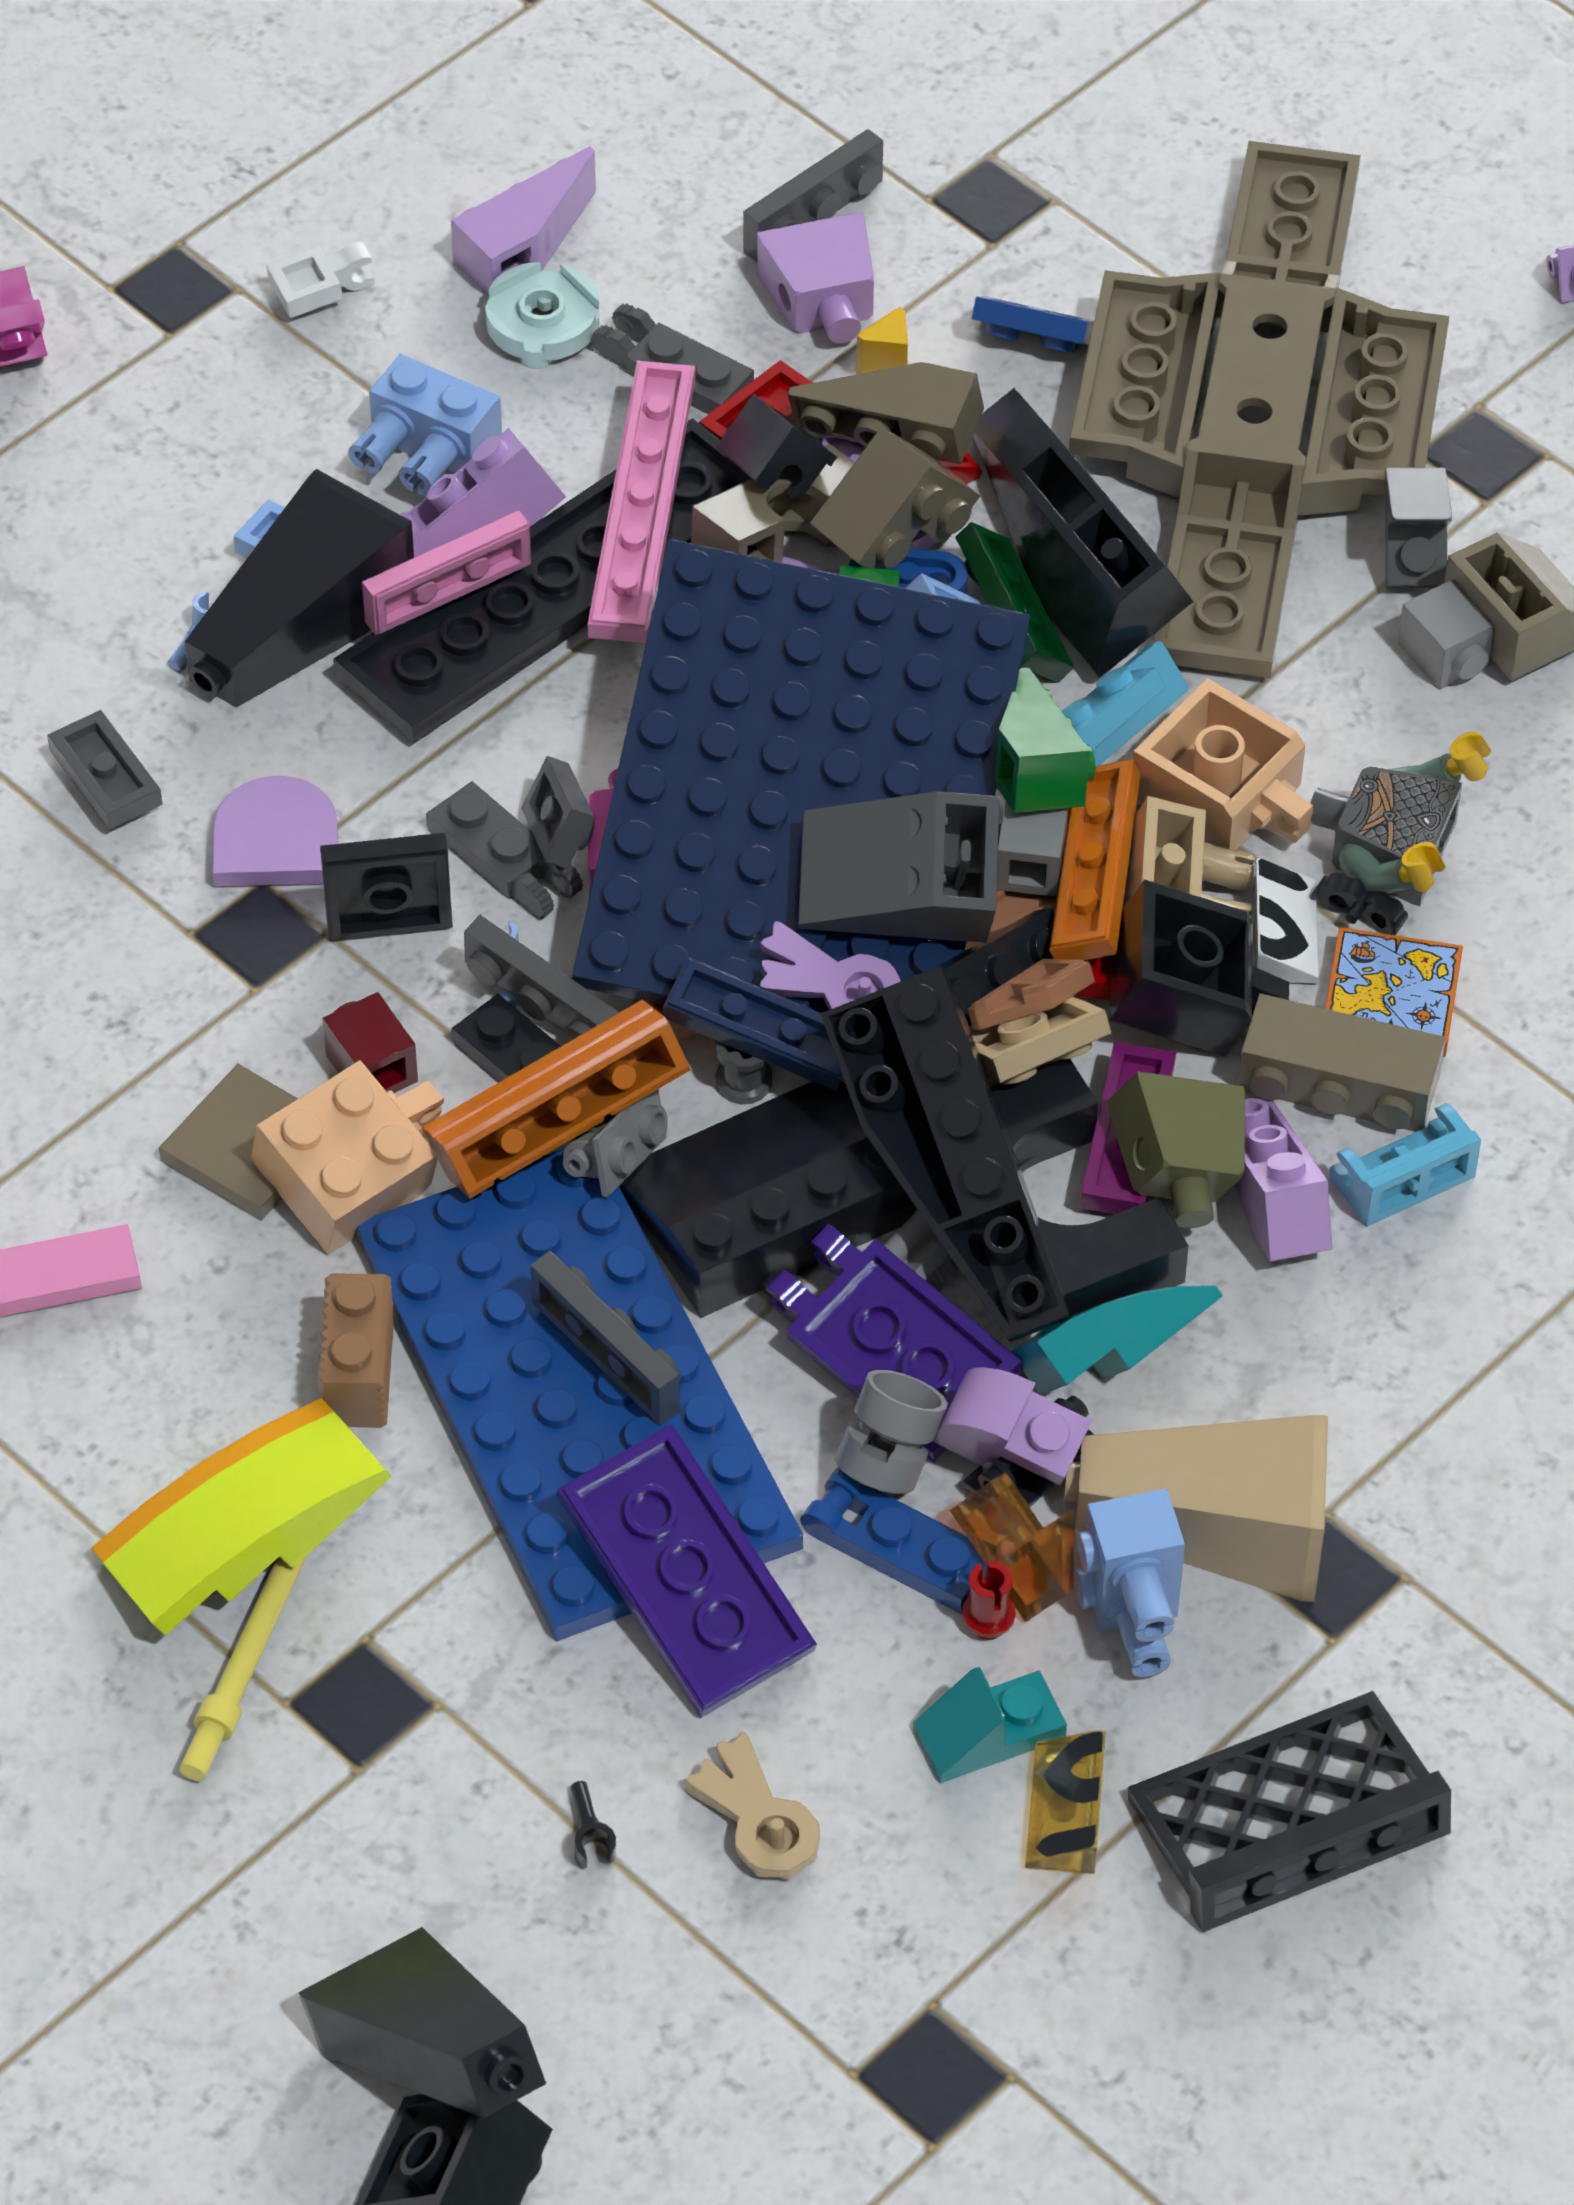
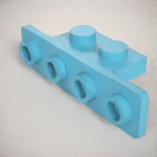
[1062,641,1188,766]

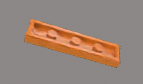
[1049,759,1141,960]

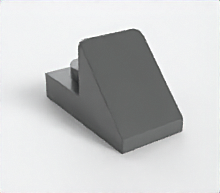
[1385,468,1452,588]

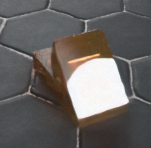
[950,1472,1075,1623]

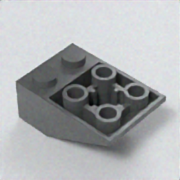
[798,791,999,943]

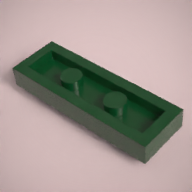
[955,522,1075,683]

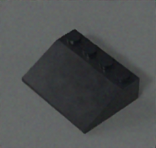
[619,1081,917,1318]

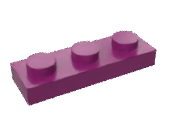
[1080,1041,1177,1214]

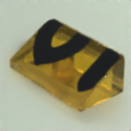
[1025,1731,1106,1874]

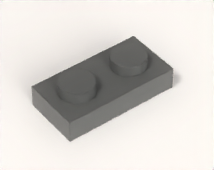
[47,710,163,830]
[521,756,594,869]

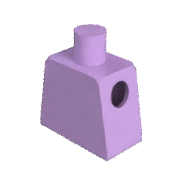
[757,212,874,343]

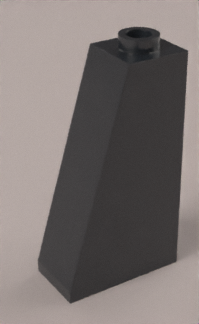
[298,1927,547,2118]

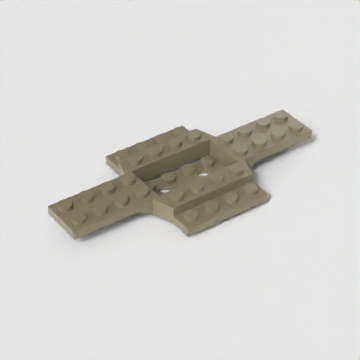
[1069,141,1450,678]

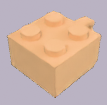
[1133,678,1313,851]
[251,1060,444,1255]

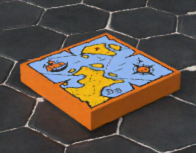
[1325,927,1463,1057]

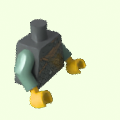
[1310,731,1491,906]

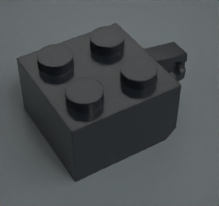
[1109,879,1289,1056]

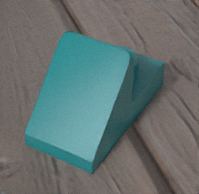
[913,1667,1067,1783]

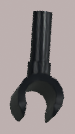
[570,1781,616,1868]

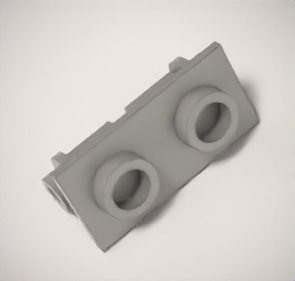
[563,1089,668,1197]

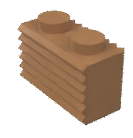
[317,1273,394,1428]

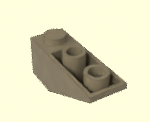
[788,362,984,464]

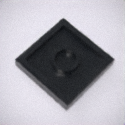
[320,832,453,941]

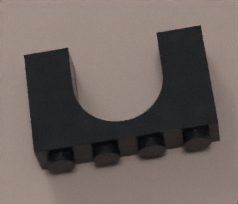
[991,1059,1189,1330]

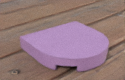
[213,776,338,887]

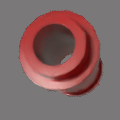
[962,1560,1016,1639]

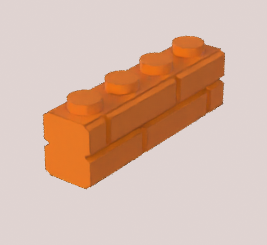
[422,1000,691,1199]

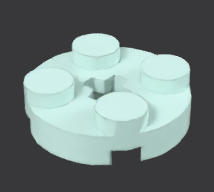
[485,262,600,369]

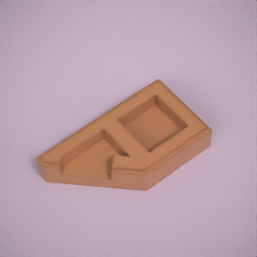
[967,959,1095,1030]

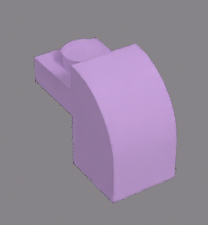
[933,1367,1092,1485]

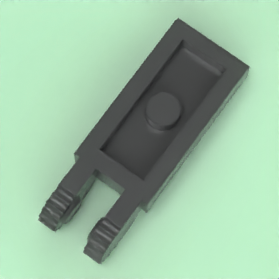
[590,303,754,414]
[426,781,584,918]

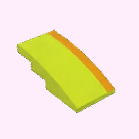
[91,1398,392,1636]

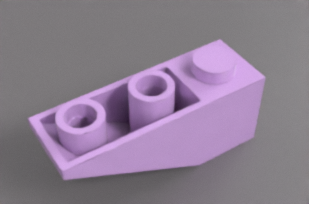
[451,146,596,295]
[400,428,566,558]
[1235,1098,1333,1262]

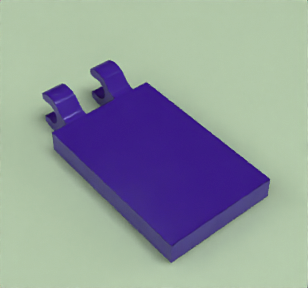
[766,1224,1022,1462]

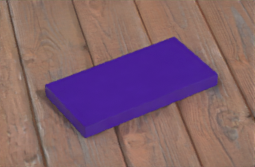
[556,1423,817,1718]

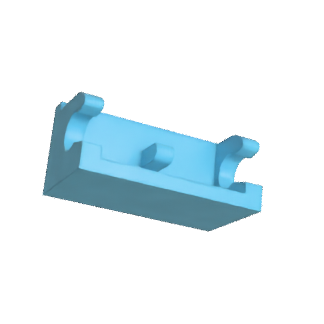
[1329,1103,1481,1227]

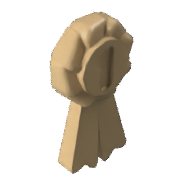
[686,1732,820,1880]

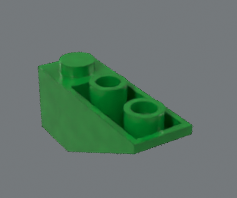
[994,668,1096,813]

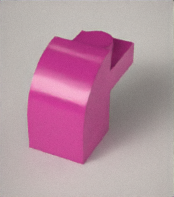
[0,266,48,367]

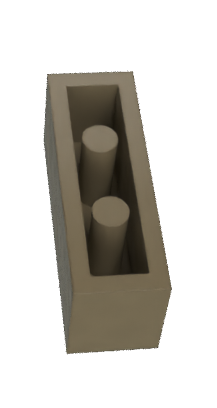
[1238,994,1446,1132]

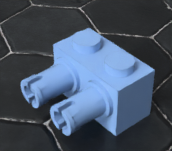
[348,354,502,496]
[1074,1488,1185,1677]

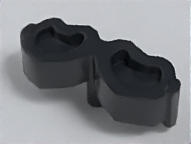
[1310,872,1408,935]

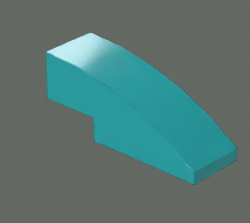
[1011,1285,1223,1395]

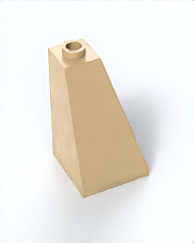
[1064,1415,1328,1602]

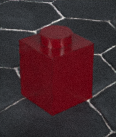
[322,992,418,1093]

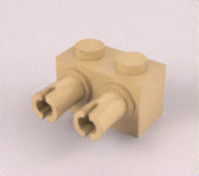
[1122,796,1255,920]

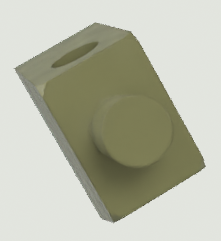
[1107,1072,1245,1228]

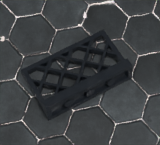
[1128,1691,1451,1932]

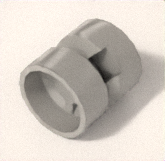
[835,1370,948,1494]

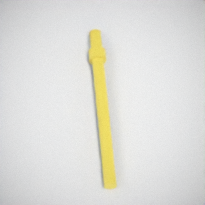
[179,1555,308,1781]

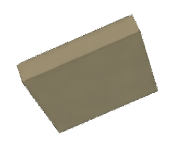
[159,1063,298,1221]

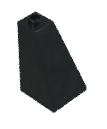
[185,469,414,708]

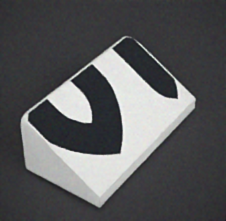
[1253,858,1318,984]

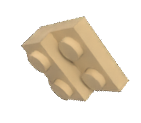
[969,996,1112,1086]

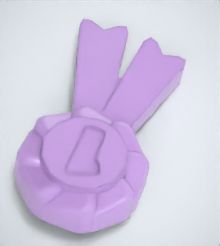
[760,921,901,1010]

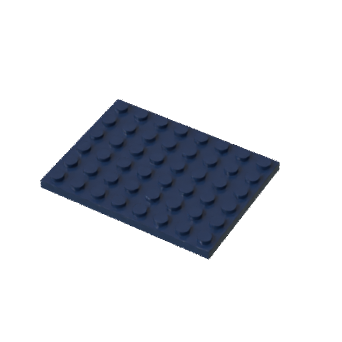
[571,539,1030,1013]

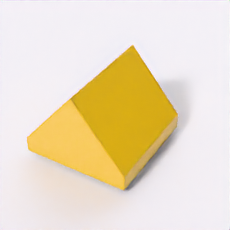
[856,307,908,374]

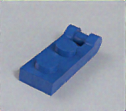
[800,1467,996,1614]

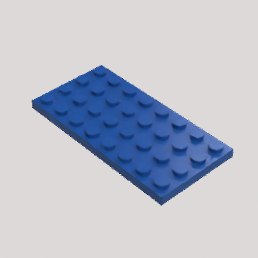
[356,1148,803,1642]

